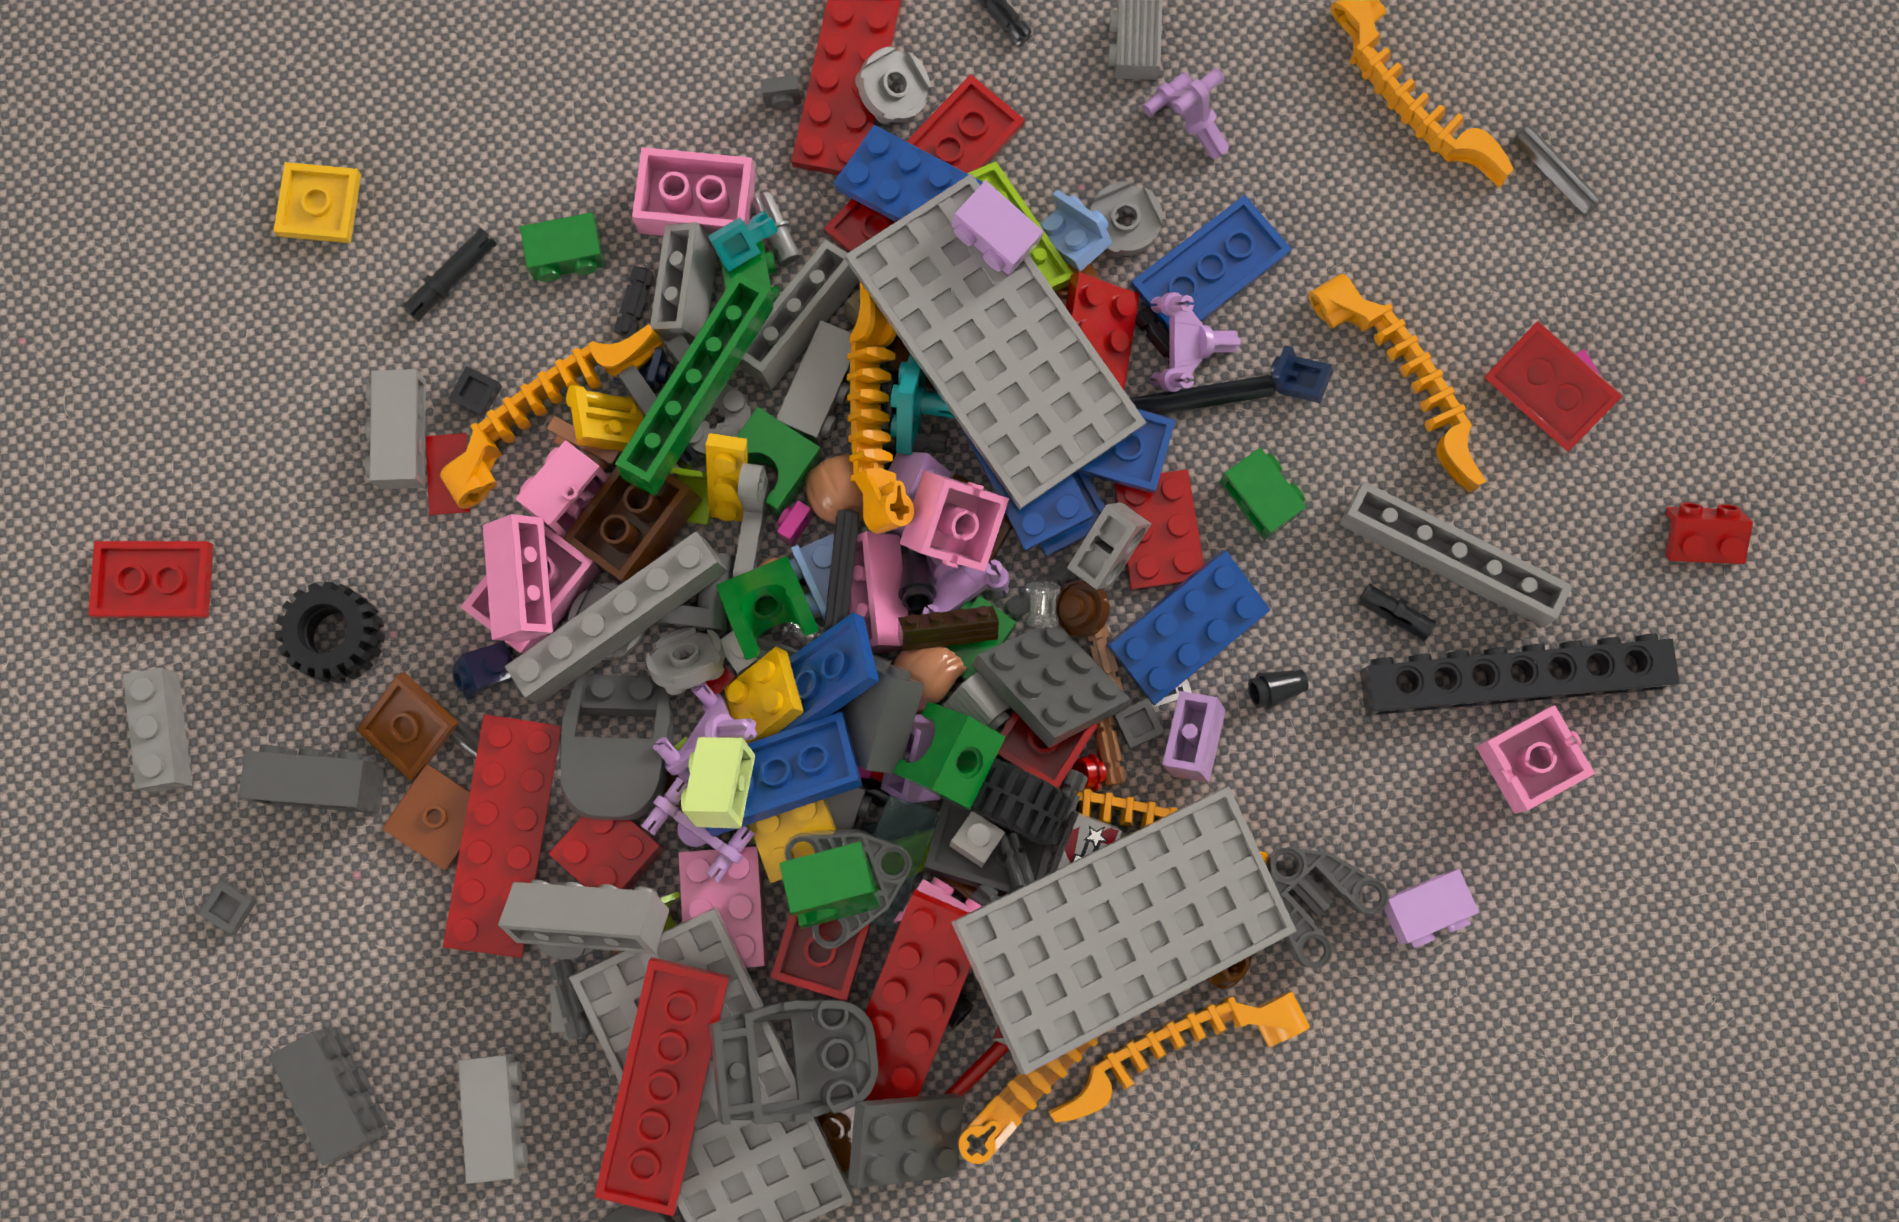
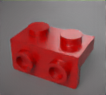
[1665,502,1753,564]

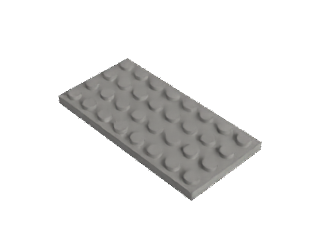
[845,173,1146,510]
[951,786,1297,1075]
[569,906,854,1222]

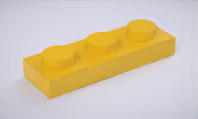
[705,433,748,522]

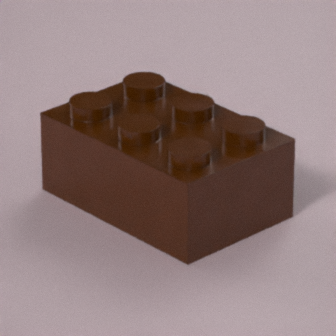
[563,467,702,582]

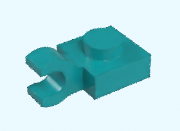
[708,211,778,272]

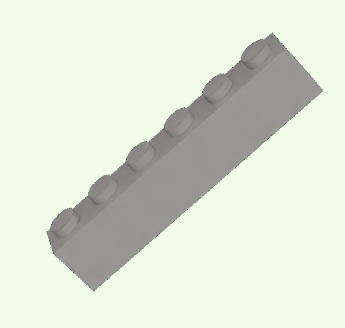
[1339,482,1573,627]
[505,531,728,704]

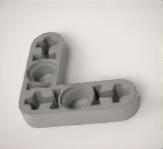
[733,463,770,577]

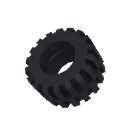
[275,582,385,683]
[969,758,1072,845]

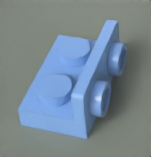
[1040,189,1113,271]
[789,533,834,621]

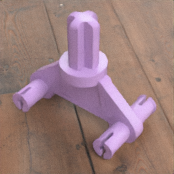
[1142,68,1229,159]
[1151,292,1241,392]
[923,556,1010,614]
[653,682,757,784]
[641,777,755,883]

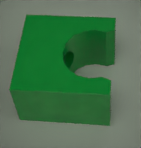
[736,407,823,518]
[716,556,819,661]
[892,702,1006,809]
[779,841,880,929]

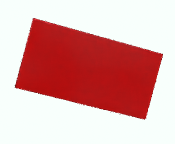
[426,433,470,516]

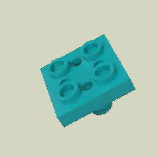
[891,354,955,455]

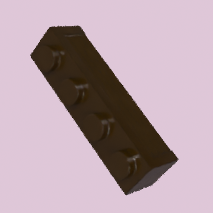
[898,606,999,651]

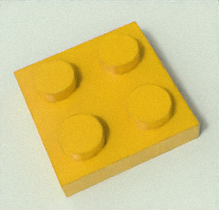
[274,162,362,243]
[724,647,804,744]
[749,799,836,884]

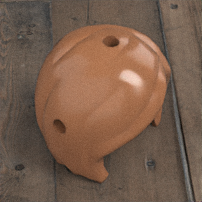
[805,454,863,525]
[893,646,967,713]

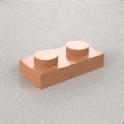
[547,416,621,471]

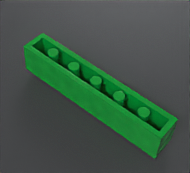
[615,273,774,496]

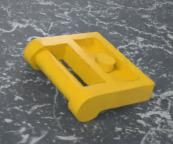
[566,385,644,451]

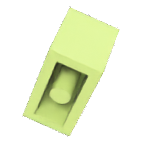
[681,737,755,829]

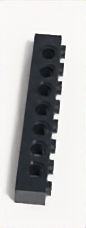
[1360,634,1680,716]

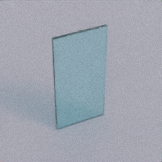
[866,795,940,930]

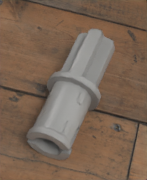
[753,192,801,266]

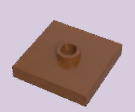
[356,672,459,781]
[382,764,470,872]

